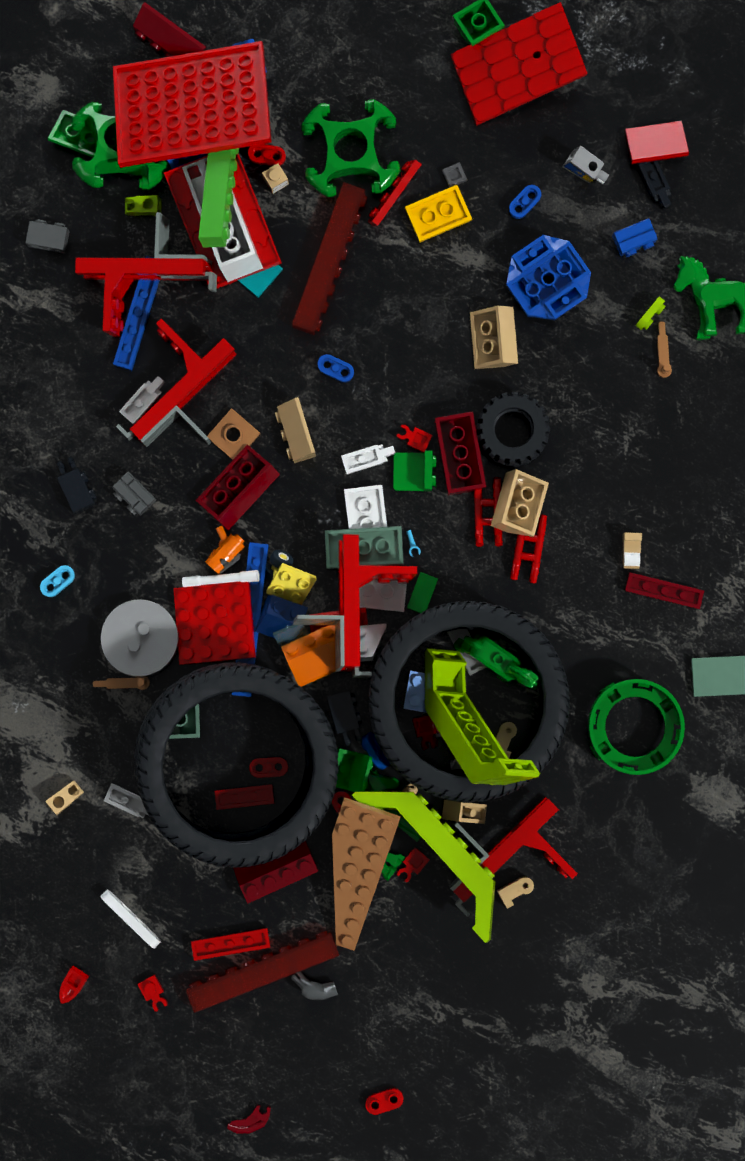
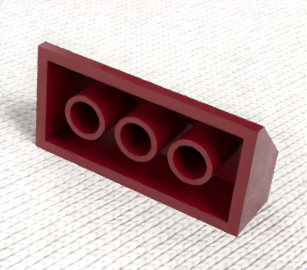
[133,2,207,57]
[435,412,486,496]
[196,444,280,530]
[233,840,319,904]

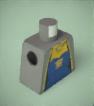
[563,145,609,184]

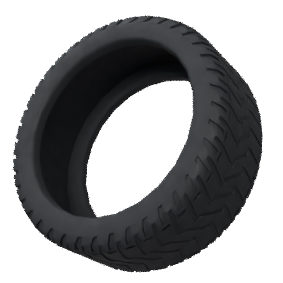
[369,601,570,802]
[134,662,338,868]

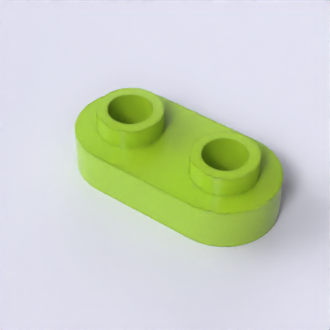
[635,296,666,330]

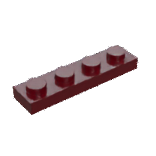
[625,572,704,609]

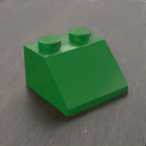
[453,0,505,46]

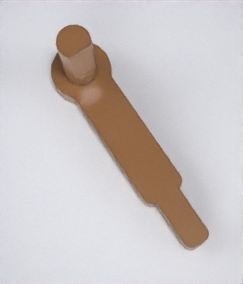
[657,322,672,378]
[93,677,150,690]

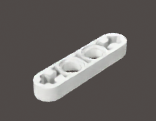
[100,889,161,949]

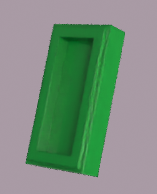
[407,572,438,613]

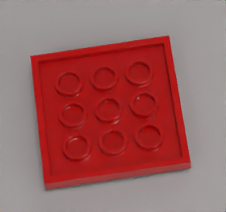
[173,582,256,665]

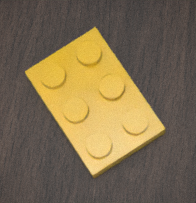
[405,185,472,242]

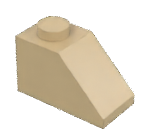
[442,800,487,824]

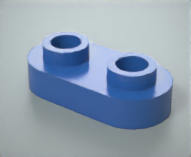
[509,185,541,219]
[318,354,354,383]
[362,732,390,770]

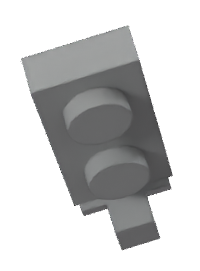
[104,783,149,818]

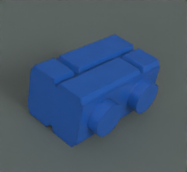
[612,218,657,257]

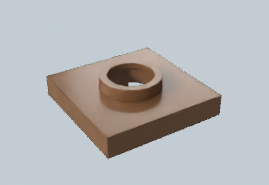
[207,408,261,460]

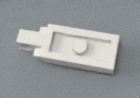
[119,376,165,424]
[341,444,395,475]

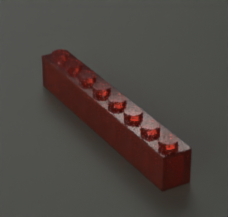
[292,182,367,335]
[186,931,340,1013]

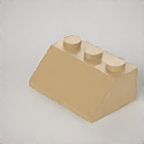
[470,306,518,369]
[275,397,316,463]
[491,469,549,537]

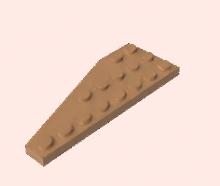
[332,797,401,951]

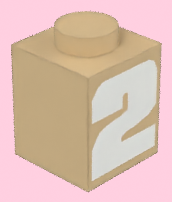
[262,163,289,194]

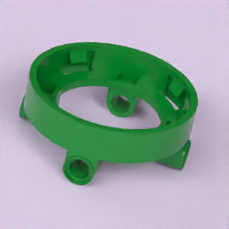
[587,679,685,775]

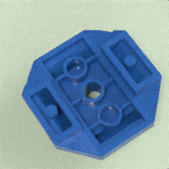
[506,235,591,320]

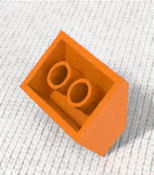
[281,625,336,687]

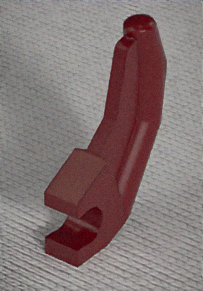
[227,1105,271,1134]

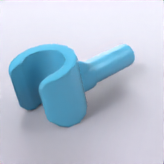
[406,530,421,557]

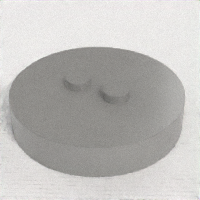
[101,600,179,677]

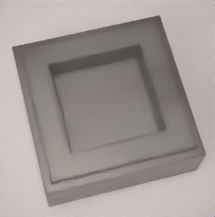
[442,162,467,188]

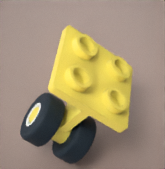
[265,550,316,605]

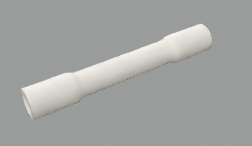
[182,570,259,587]

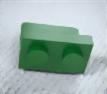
[393,451,436,491]
[336,748,373,792]

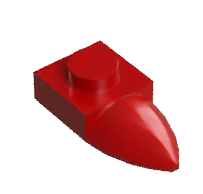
[59,965,89,1004]

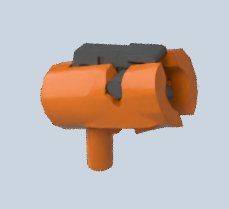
[205,526,245,574]

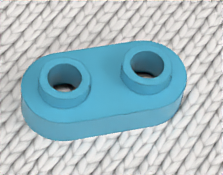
[40,565,75,597]

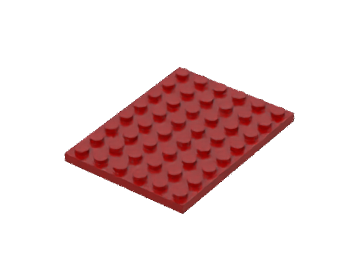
[113,41,272,168]

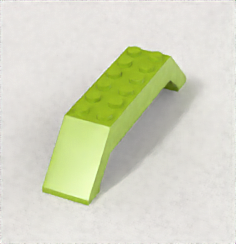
[425,648,540,785]
[352,792,495,943]

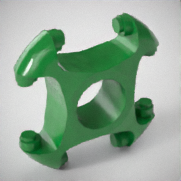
[301,99,400,197]
[71,101,169,190]

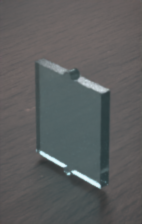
[273,625,308,655]

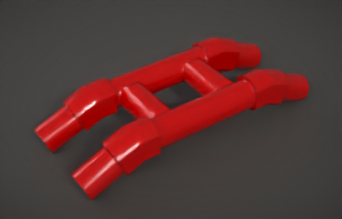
[474,477,503,547]
[510,515,547,583]

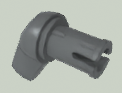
[291,971,338,1000]

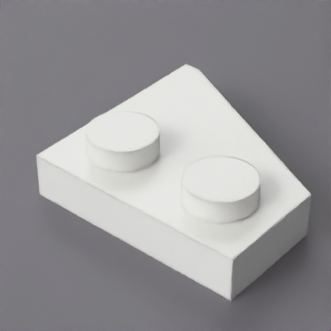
[360,624,387,662]

